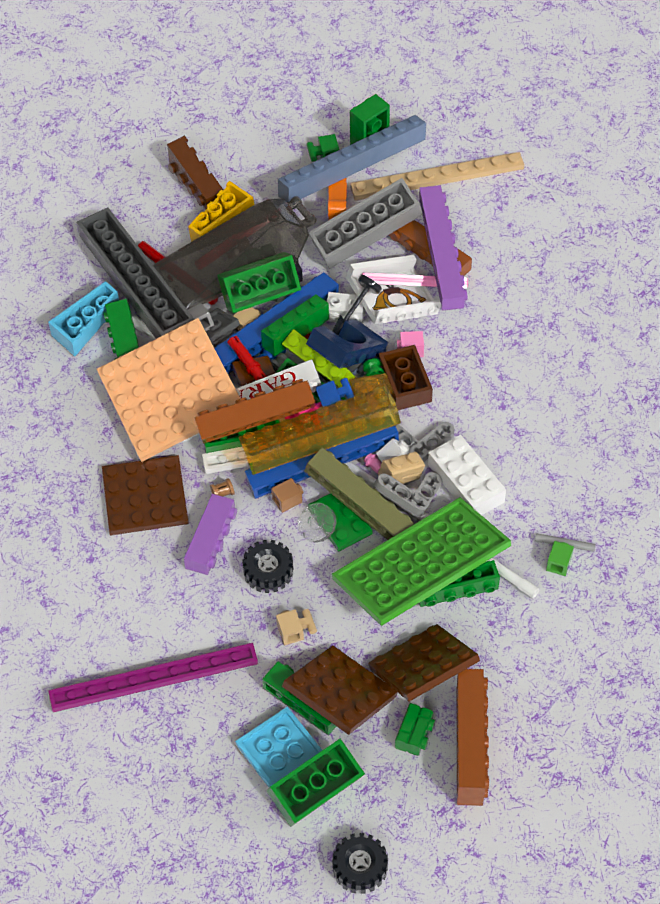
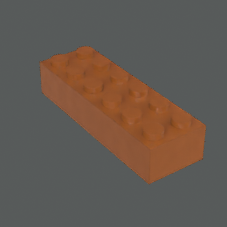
[194,379,315,444]
[456,669,489,806]

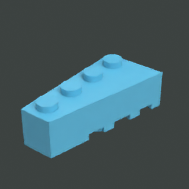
[48,281,119,356]

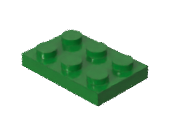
[308,493,373,552]

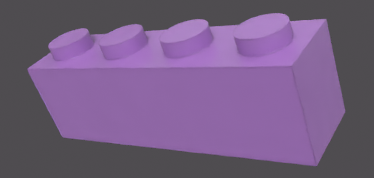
[184,494,237,575]

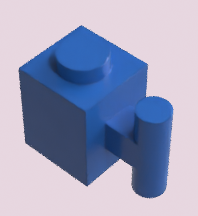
[316,378,355,414]

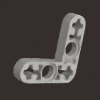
[393,421,455,462]
[374,472,442,516]

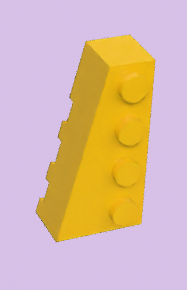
[188,181,255,250]

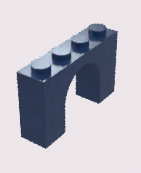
[306,319,389,369]

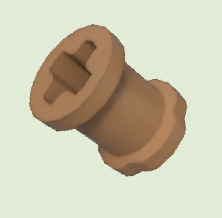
[210,478,235,497]

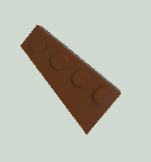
[167,135,224,209]

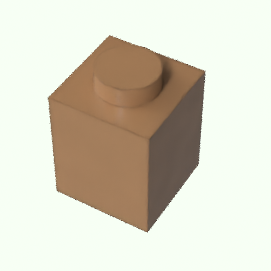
[271,478,303,513]

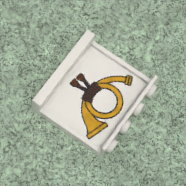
[346,255,441,325]

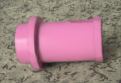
[364,453,382,474]

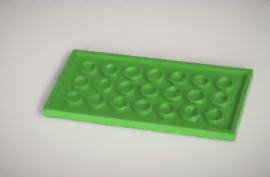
[332,497,511,626]

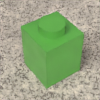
[546,541,574,576]

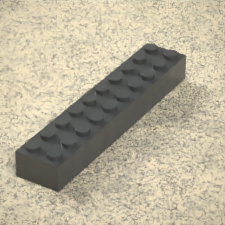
[76,207,195,339]

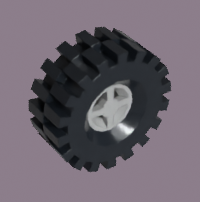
[242,540,294,593]
[332,833,388,894]

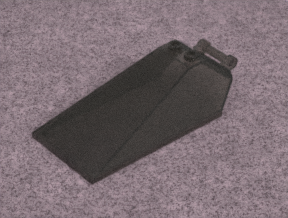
[153,196,317,310]

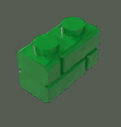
[395,703,436,756]

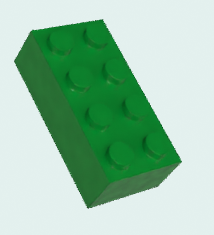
[217,252,301,313]
[266,738,365,827]

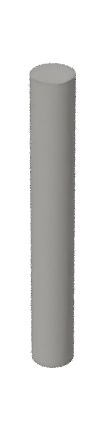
[535,533,596,552]

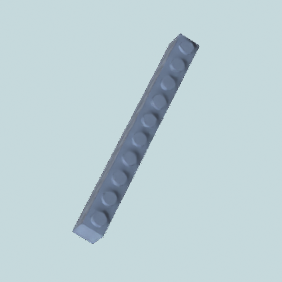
[278,115,426,205]

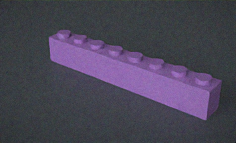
[419,185,468,311]

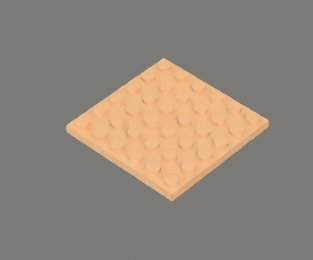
[97,318,240,462]

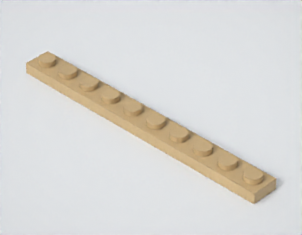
[351,152,524,200]

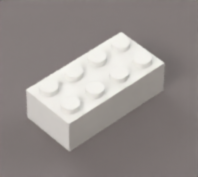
[428,435,506,515]

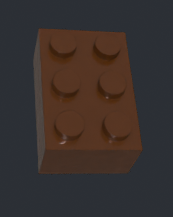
[379,345,433,411]

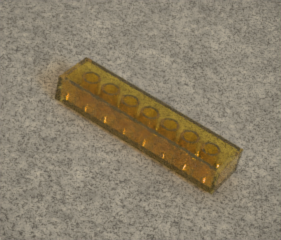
[239,386,401,475]

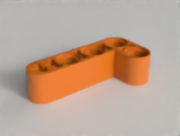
[328,177,347,221]

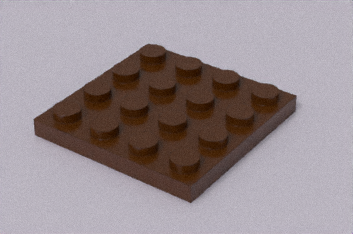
[102,455,189,536]
[368,624,480,702]
[282,645,398,735]

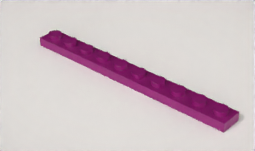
[48,643,258,712]

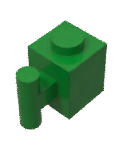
[306,134,340,162]

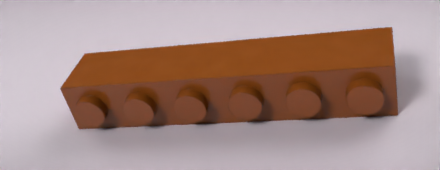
[388,220,472,276]

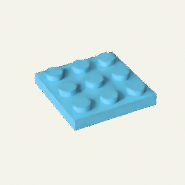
[235,706,322,787]

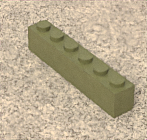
[304,447,414,540]

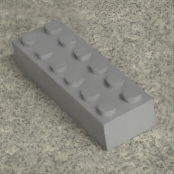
[308,178,423,269]

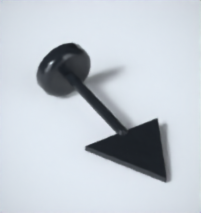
[332,274,382,335]

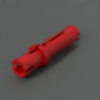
[227,336,267,381]

